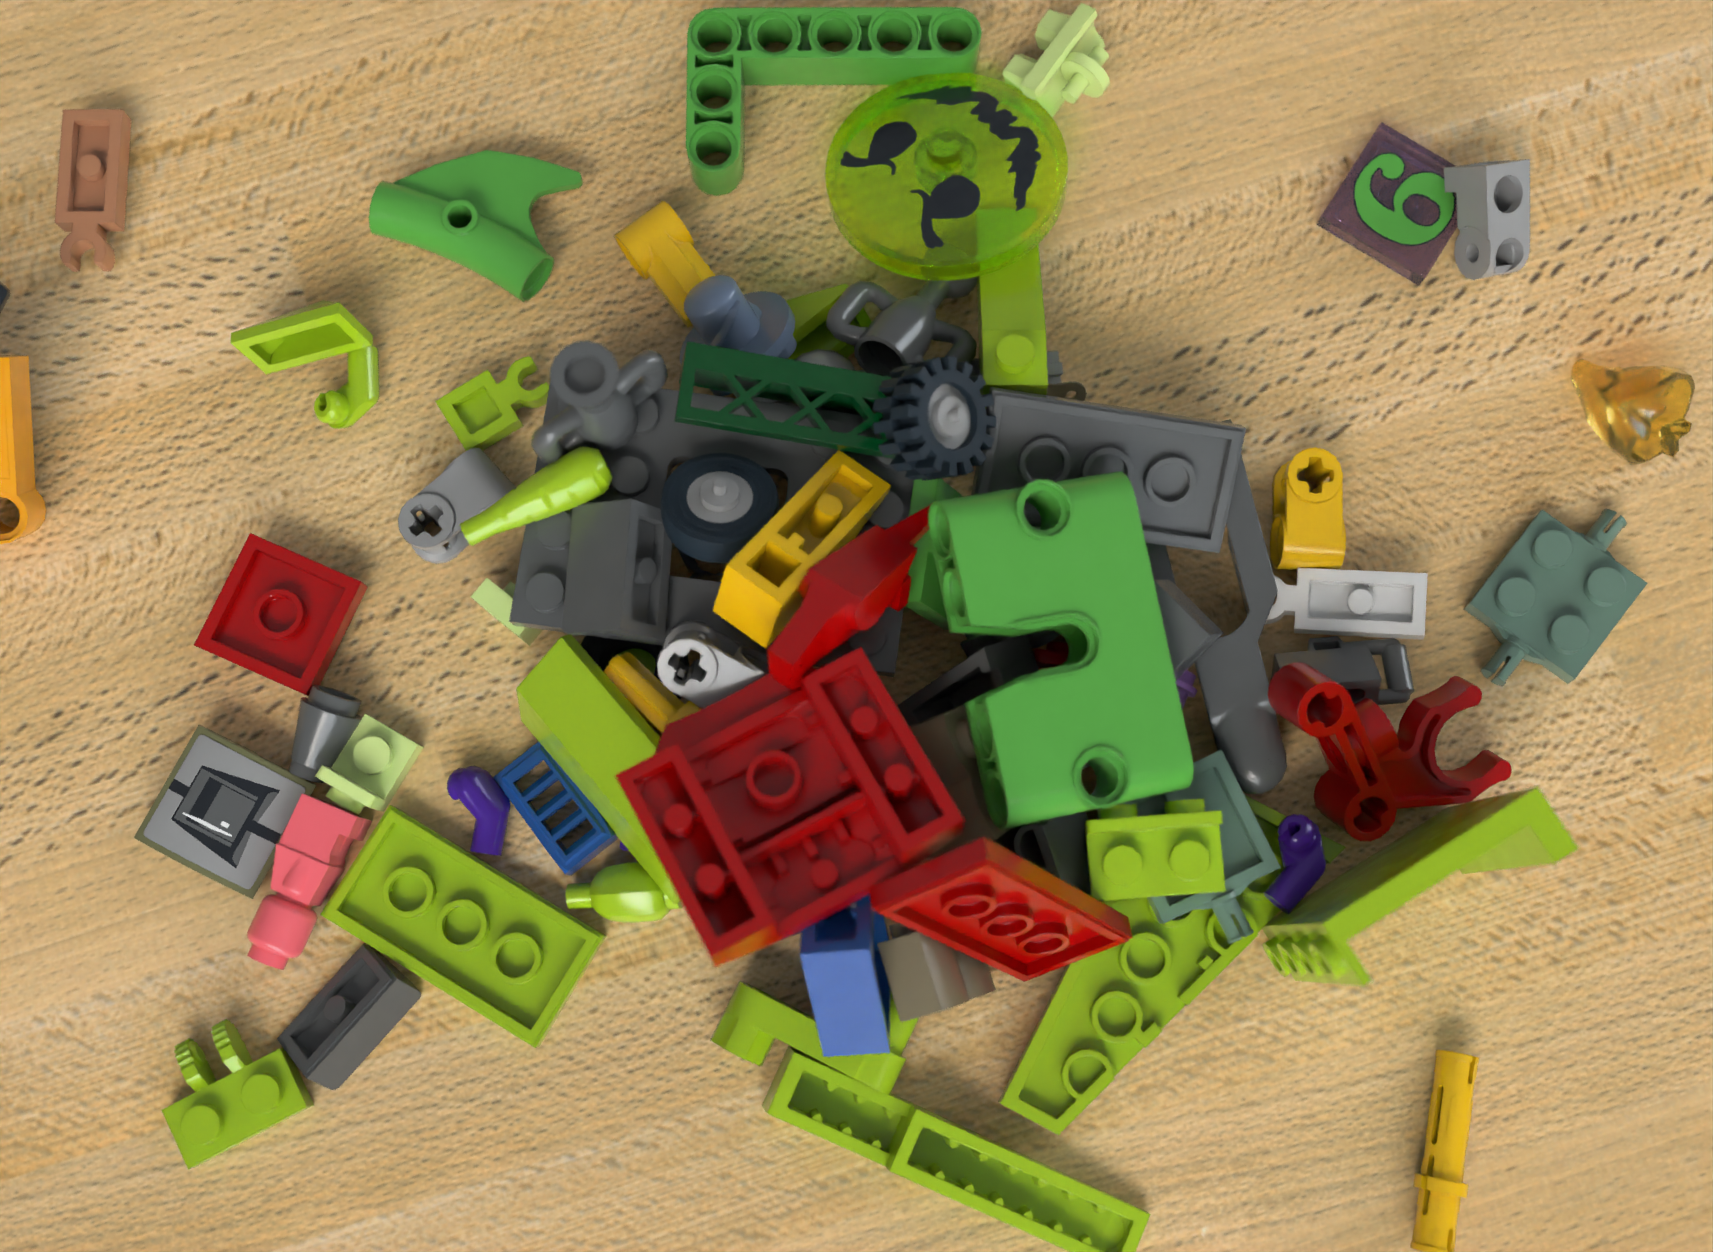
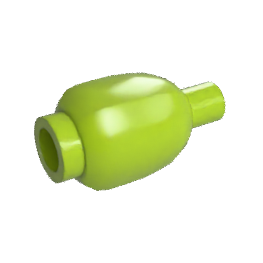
[566,862,683,923]

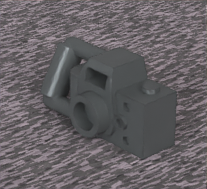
[1271,636,1414,705]

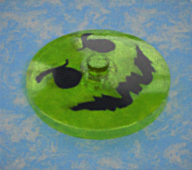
[825,72,1068,281]

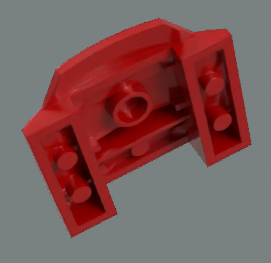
[615,647,964,967]

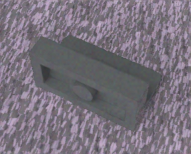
[562,499,672,642]

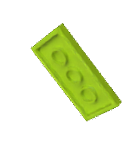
[320,805,606,1048]

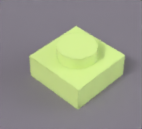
[471,578,543,646]

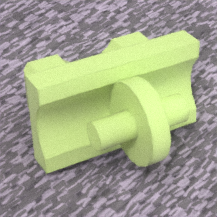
[1003,3,1110,127]

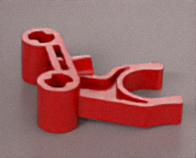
[1268,662,1512,841]

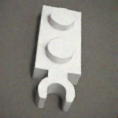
[1265,568,1428,640]

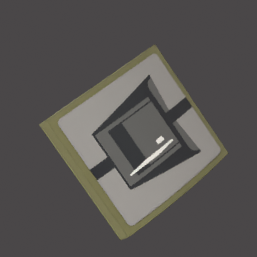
[134,724,316,899]

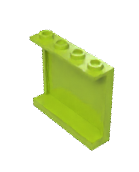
[1262,786,1579,986]

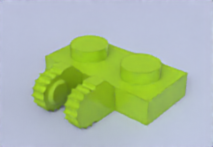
[162,1019,314,1169]

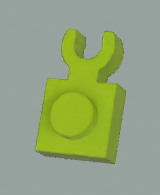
[435,356,549,451]

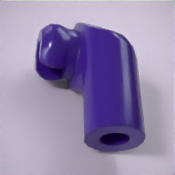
[1263,814,1326,914]

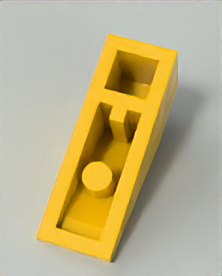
[712,450,891,649]

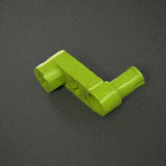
[710,981,919,1095]

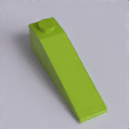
[976,210,1048,408]

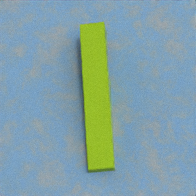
[762,1046,1151,1252]

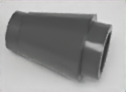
[288,685,362,783]

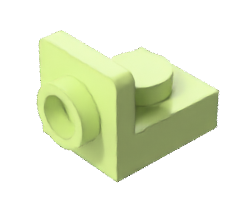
[315,714,424,815]

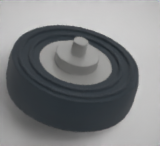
[661,453,779,563]

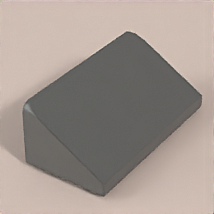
[277,943,421,1090]

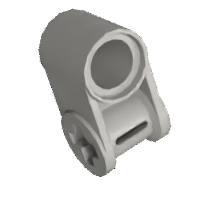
[398,448,516,564]
[657,621,769,708]

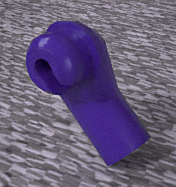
[447,766,510,856]

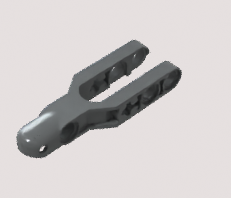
[1145,419,1287,794]

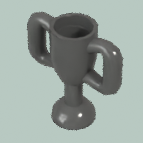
[826,245,978,377]
[531,341,668,465]

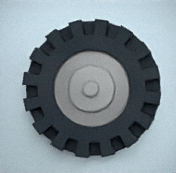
[873,356,996,481]

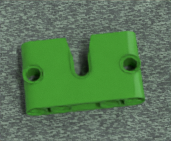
[928,472,1194,829]

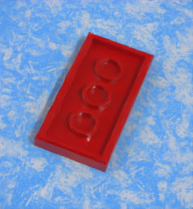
[869,837,1132,982]

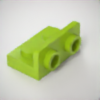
[1084,799,1226,901]

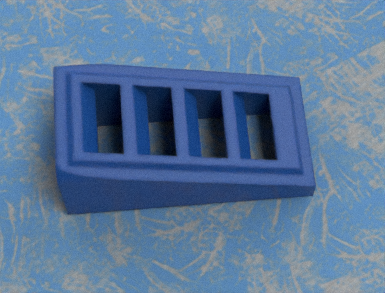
[494,741,618,876]

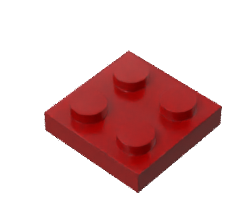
[194,533,368,696]

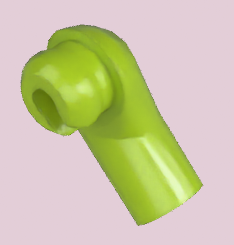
[314,346,379,429]

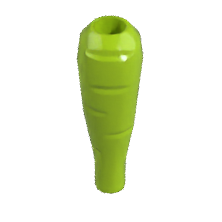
[459,447,613,546]

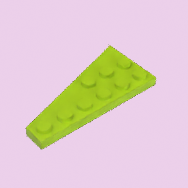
[998,794,1346,1135]

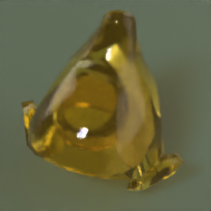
[1571,359,1695,465]

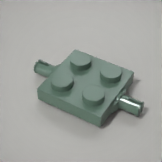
[1464,509,1647,686]
[1116,749,1281,944]

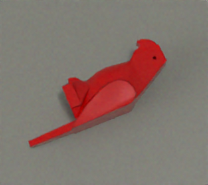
[768,504,931,690]

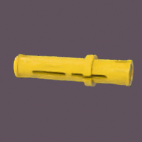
[1410,1049,1479,1252]

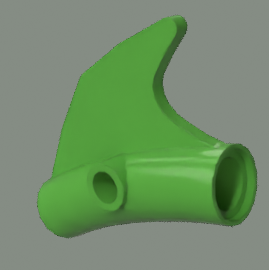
[369,150,583,302]

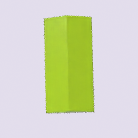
[516,634,680,904]

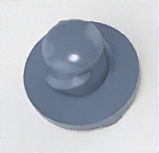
[680,275,797,396]

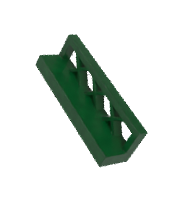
[674,341,895,459]

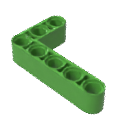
[686,7,982,196]

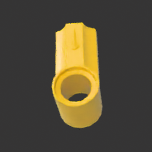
[614,200,715,328]

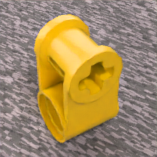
[1270,447,1346,569]

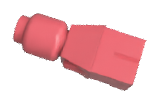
[247,793,372,970]

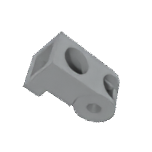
[1444,159,1530,280]

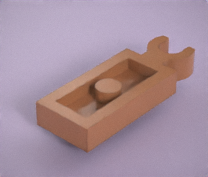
[55,109,132,272]

